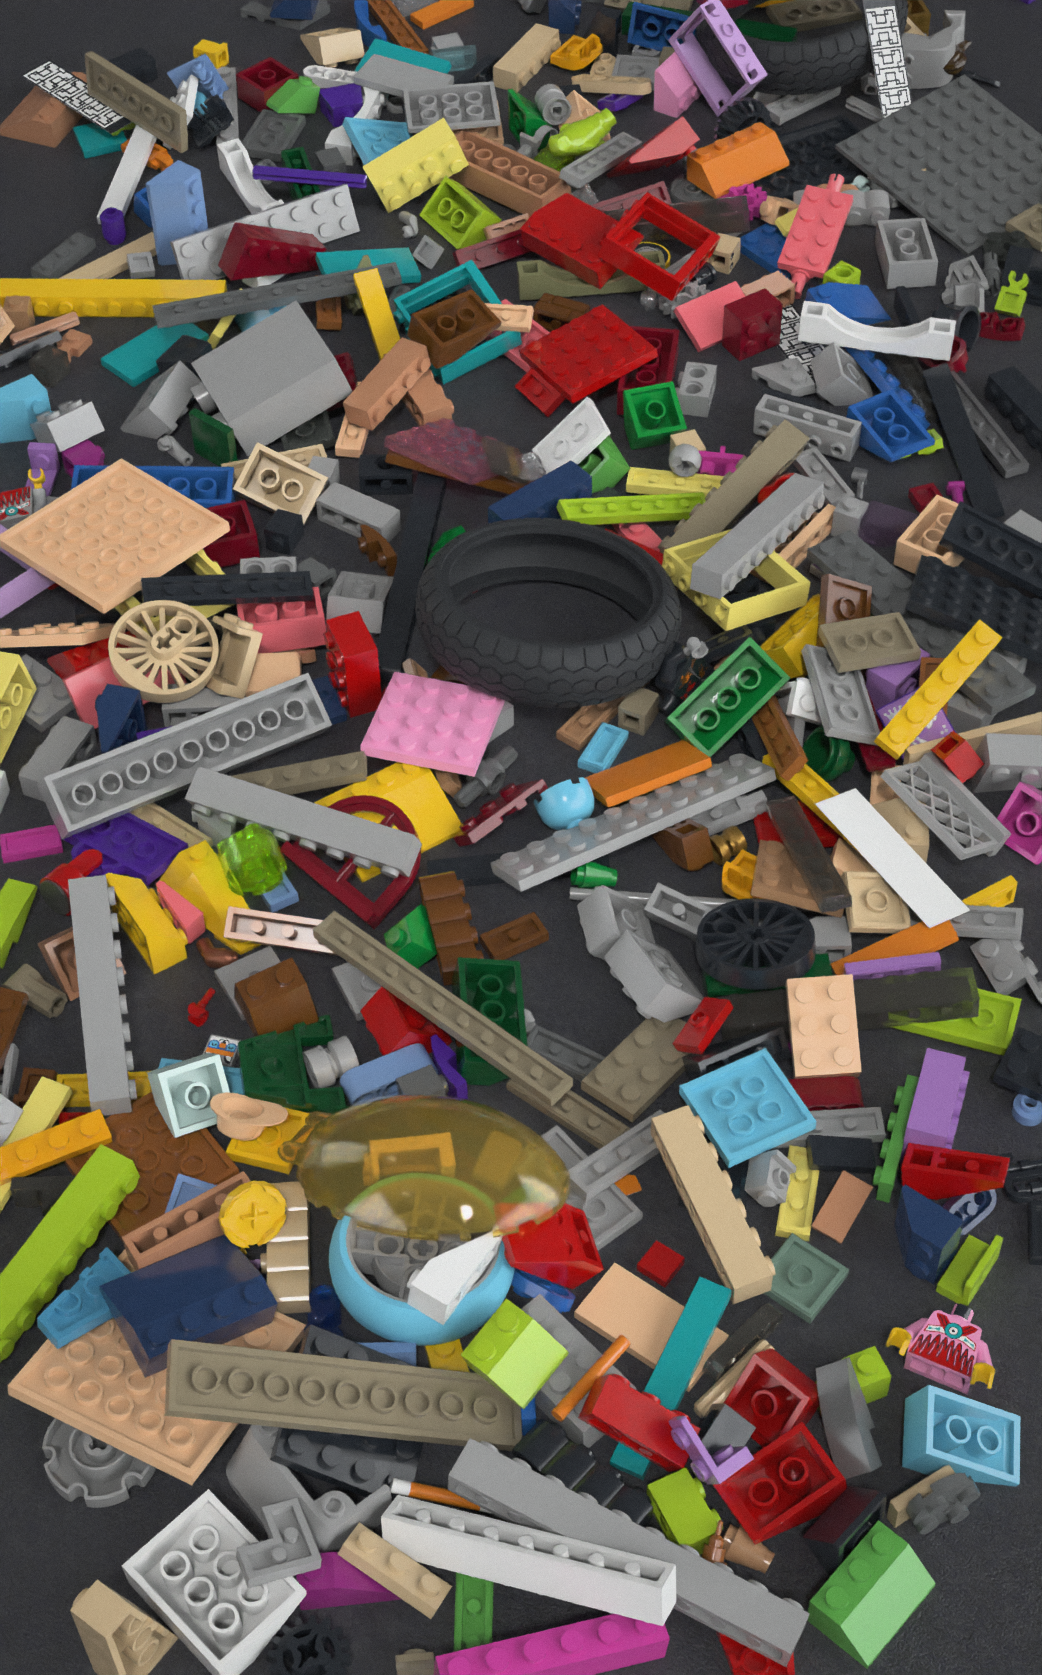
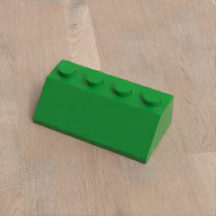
[664,637,790,757]

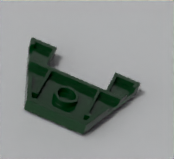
[237,1015,346,1118]

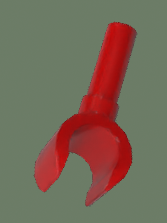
[188,988,216,1027]

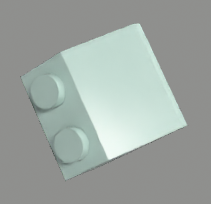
[147,1053,230,1138]

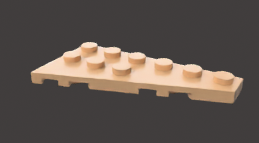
[0,621,126,648]

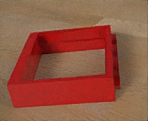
[597,192,721,301]

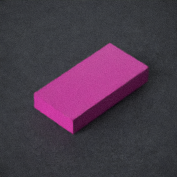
[0,825,63,863]

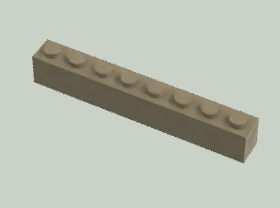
[658,419,810,554]

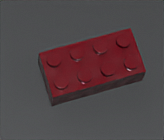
[617,326,679,415]

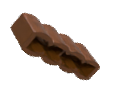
[418,871,484,986]

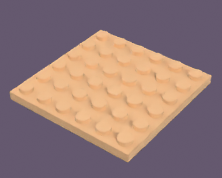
[0,458,230,614]
[8,1250,306,1485]

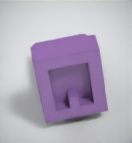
[25,442,60,497]
[668,1416,754,1485]

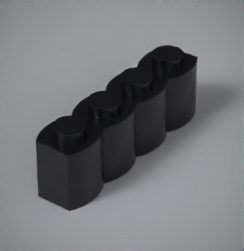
[512,1419,653,1527]

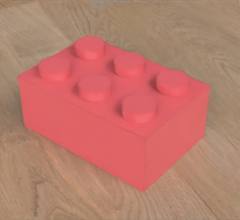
[237,587,326,653]

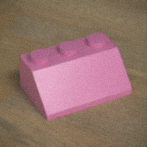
[654,52,702,118]

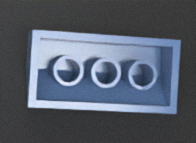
[146,160,208,266]

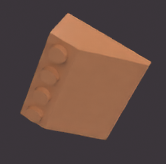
[0,72,87,148]

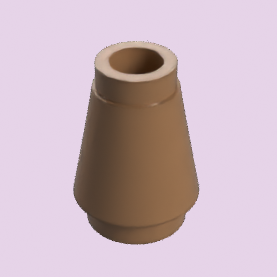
[723,1524,775,1574]

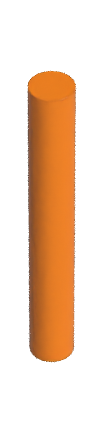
[551,1335,631,1422]

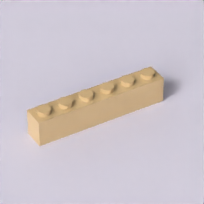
[651,1105,776,1305]

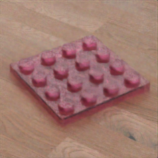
[384,418,528,485]

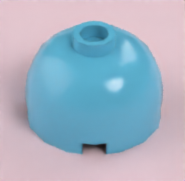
[534,777,595,830]

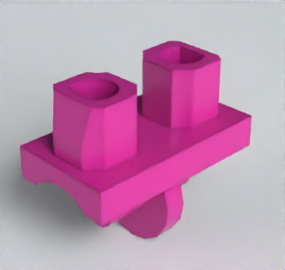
[697,446,744,476]

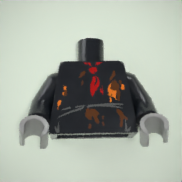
[655,637,715,716]

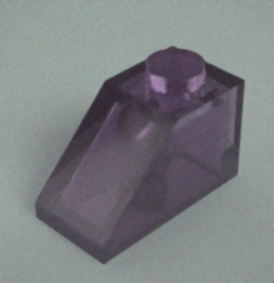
[859,500,919,548]

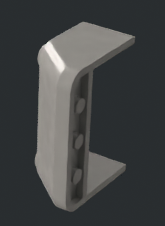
[226,1425,392,1553]

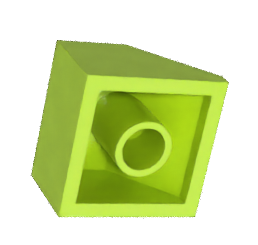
[461,1298,569,1410]

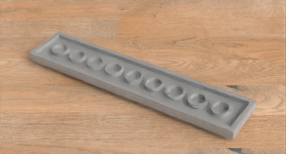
[491,753,776,892]

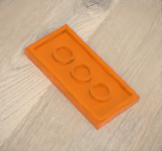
[585,740,712,808]

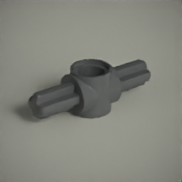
[453,746,518,808]

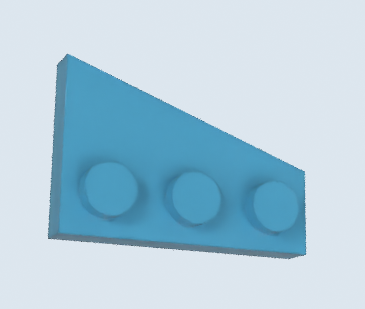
[37,1247,131,1349]

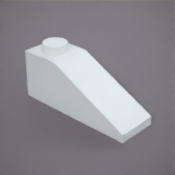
[407,1229,503,1325]

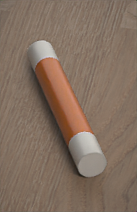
[390,1478,492,1514]

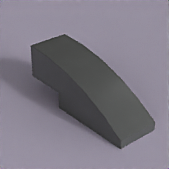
[816,1357,882,1479]

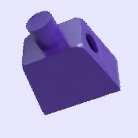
[319,83,363,127]

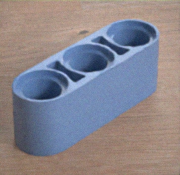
[339,1043,438,1111]

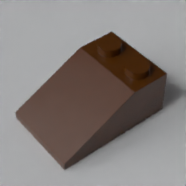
[407,289,502,369]

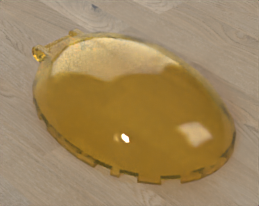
[277,1093,570,1241]

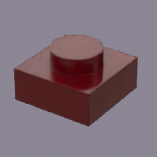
[908,483,943,513]

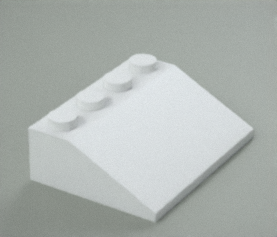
[122,1489,307,1675]

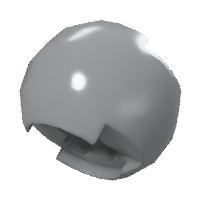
[668,444,702,477]

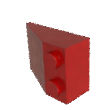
[712,1422,847,1545]

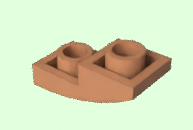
[811,1170,873,1244]

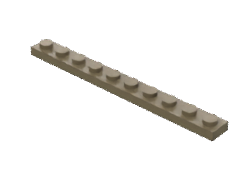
[313,911,573,1107]

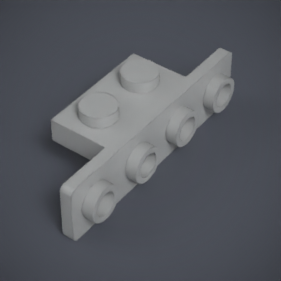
[970,905,1042,1004]

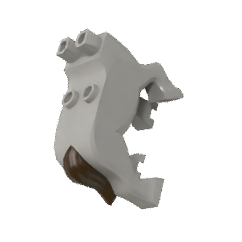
[861,10,971,95]

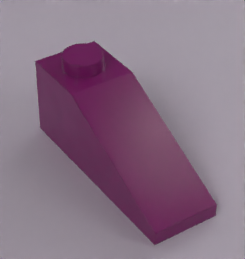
[296,1552,401,1611]

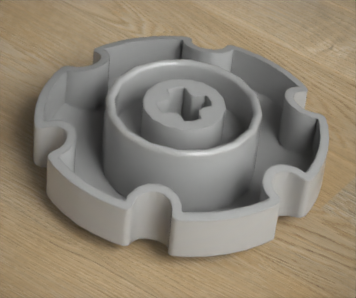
[42,1418,156,1508]

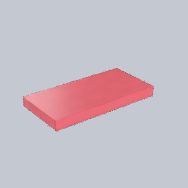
[62,647,187,729]

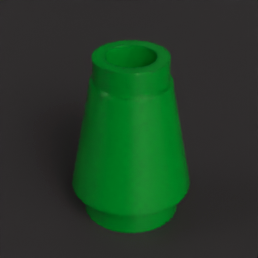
[570,861,617,888]

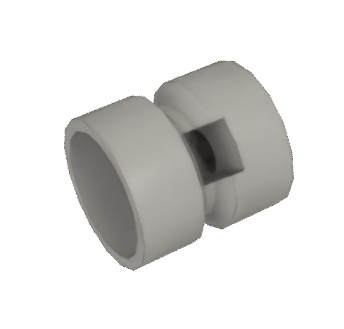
[535,84,571,125]
[303,1035,360,1088]

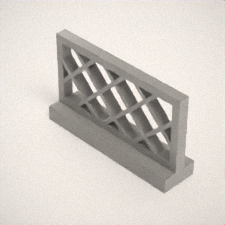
[880,752,1011,860]

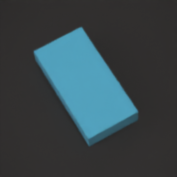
[578,722,629,774]

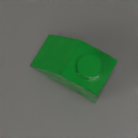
[384,904,437,969]

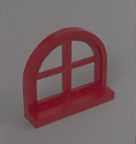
[279,795,421,930]

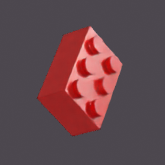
[323,611,382,718]

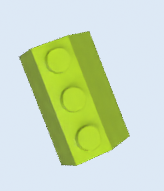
[419,175,502,250]

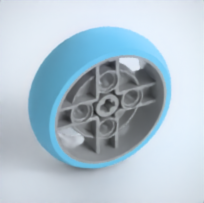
[328,1172,515,1346]

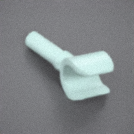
[850,175,870,192]

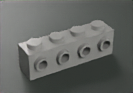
[753,394,862,462]

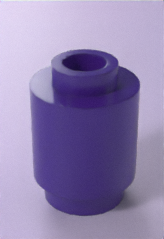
[100,207,127,245]

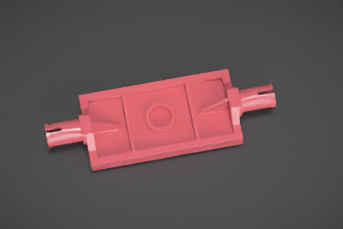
[777,174,853,299]

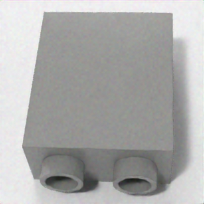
[190,301,353,456]

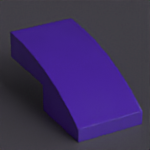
[431,1034,468,1106]

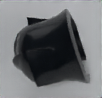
[931,304,981,352]

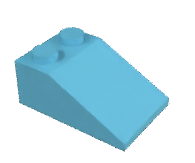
[0,374,51,443]
[902,1385,1020,1487]

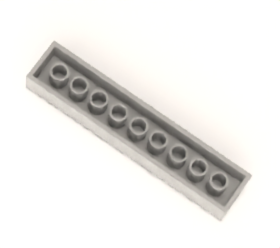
[37,673,332,839]

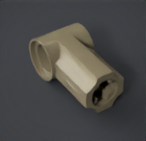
[1,964,68,1018]

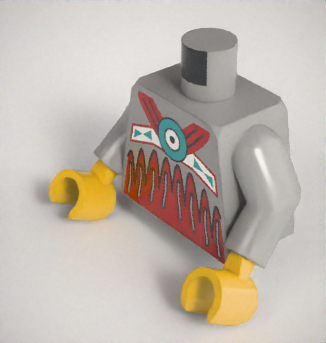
[0,468,47,529]

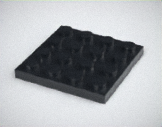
[270,1325,423,1501]

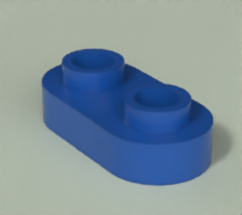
[511,1268,576,1314]

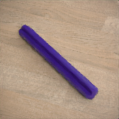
[252,165,368,189]

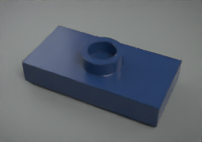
[312,675,347,725]

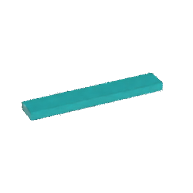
[610,1277,732,1480]

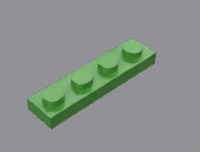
[872,1075,919,1203]

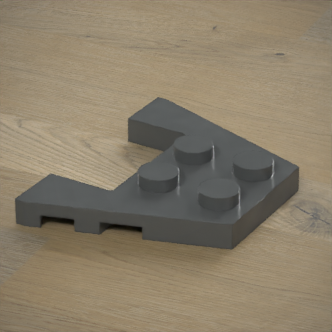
[240,0,330,30]

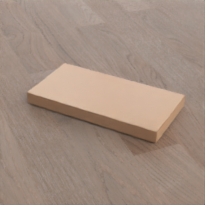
[574,1263,729,1392]

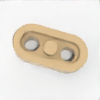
[590,53,616,76]

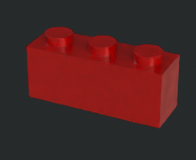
[578,1374,700,1472]

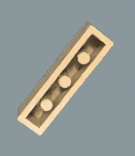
[493,23,561,92]

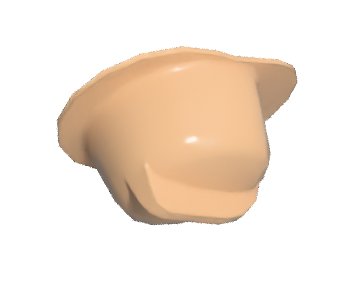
[210,1092,288,1141]

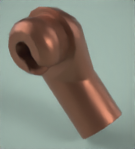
[196,938,238,968]

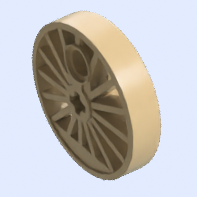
[108,600,219,703]

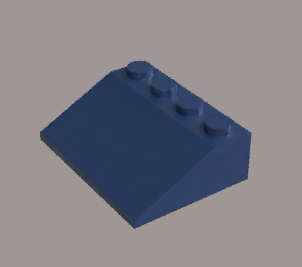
[99,1234,278,1378]

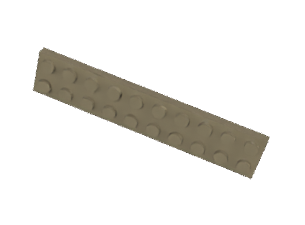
[165,1339,522,1451]

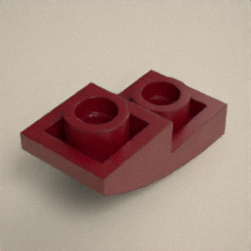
[979,312,1026,341]

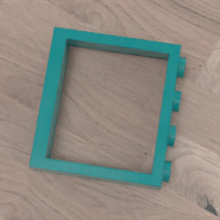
[393,260,522,385]

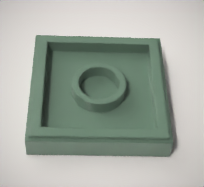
[763,1233,849,1324]

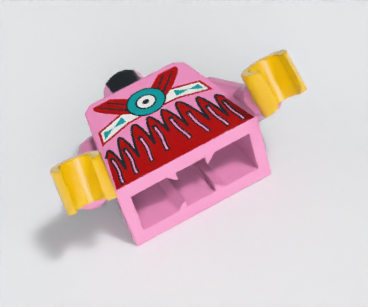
[885,1304,995,1394]

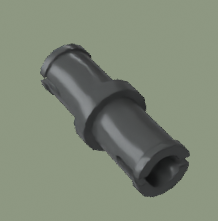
[982,252,1002,297]

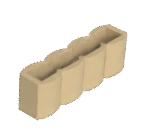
[260,1181,311,1314]

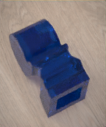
[304,1285,344,1337]

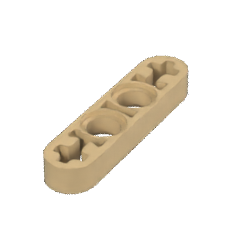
[571,74,652,95]

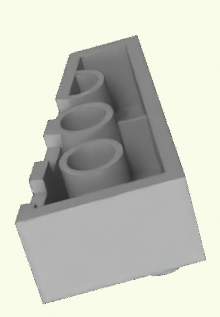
[971,733,1042,793]

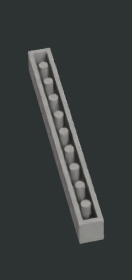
[448,1438,810,1667]

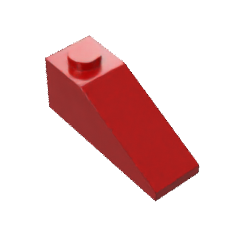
[901,1143,1010,1200]

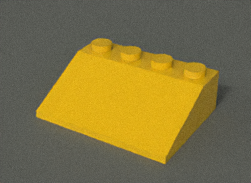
[314,762,461,883]

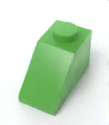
[266,76,320,114]

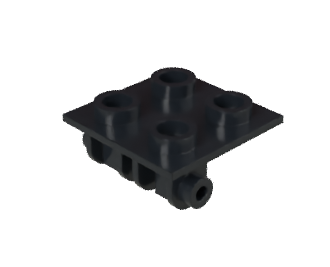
[187,94,234,149]

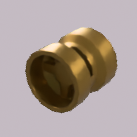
[710,826,747,865]

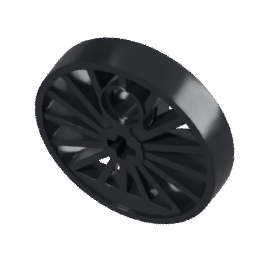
[695,898,816,990]

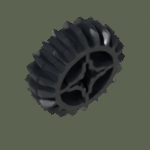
[714,97,772,141]

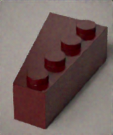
[218,222,327,280]

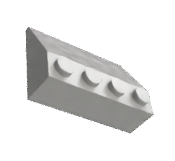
[403,81,501,133]

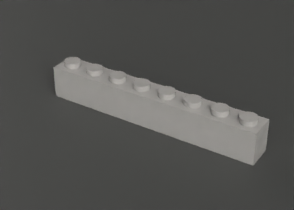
[690,473,825,599]
[185,766,422,878]
[68,875,137,1116]

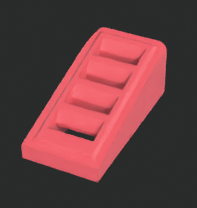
[156,880,205,944]

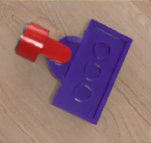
[40,813,188,916]

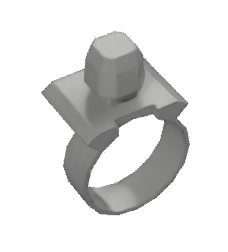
[517,125,558,163]

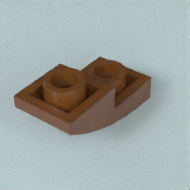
[357,524,397,577]

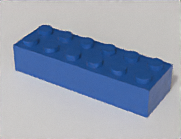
[71,465,236,508]

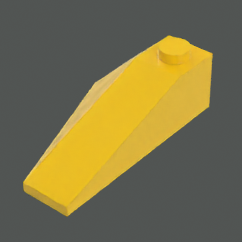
[159,840,261,955]

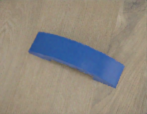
[354,0,387,48]

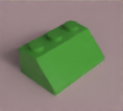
[578,435,631,493]
[807,1520,936,1669]

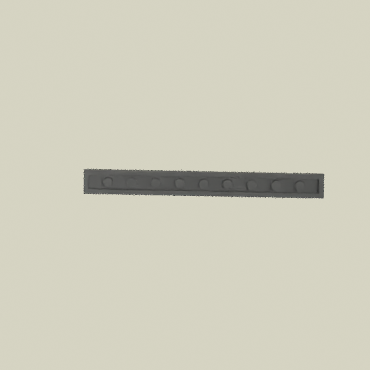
[152,262,402,329]

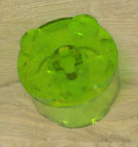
[217,823,287,896]

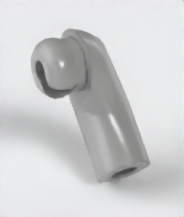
[399,211,418,239]
[157,435,193,466]

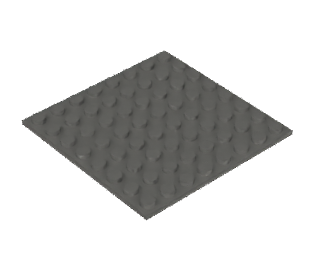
[835,74,1042,257]

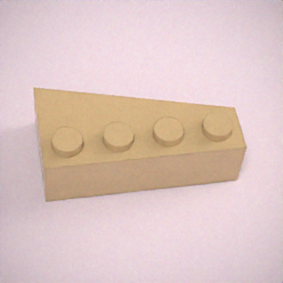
[70,1579,178,1675]

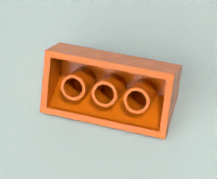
[687,122,789,199]

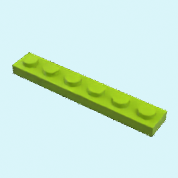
[556,492,706,525]

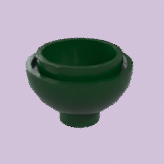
[802,725,855,782]

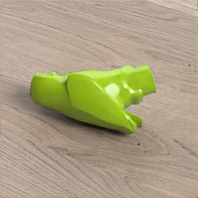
[548,108,617,157]

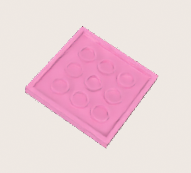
[360,672,505,777]

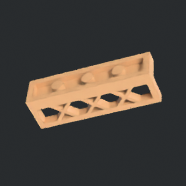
[749,503,836,585]

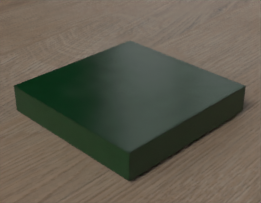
[189,408,238,467]

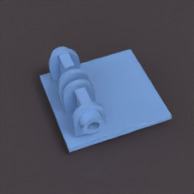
[167,53,229,99]

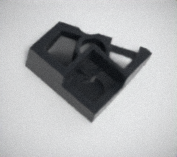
[582,7,621,58]

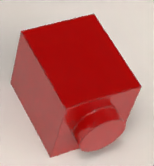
[931,731,984,783]

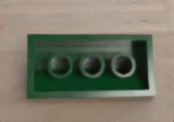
[451,957,527,1086]

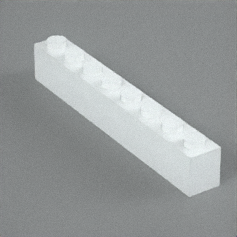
[381,1495,676,1626]

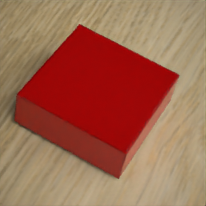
[637,1240,685,1288]

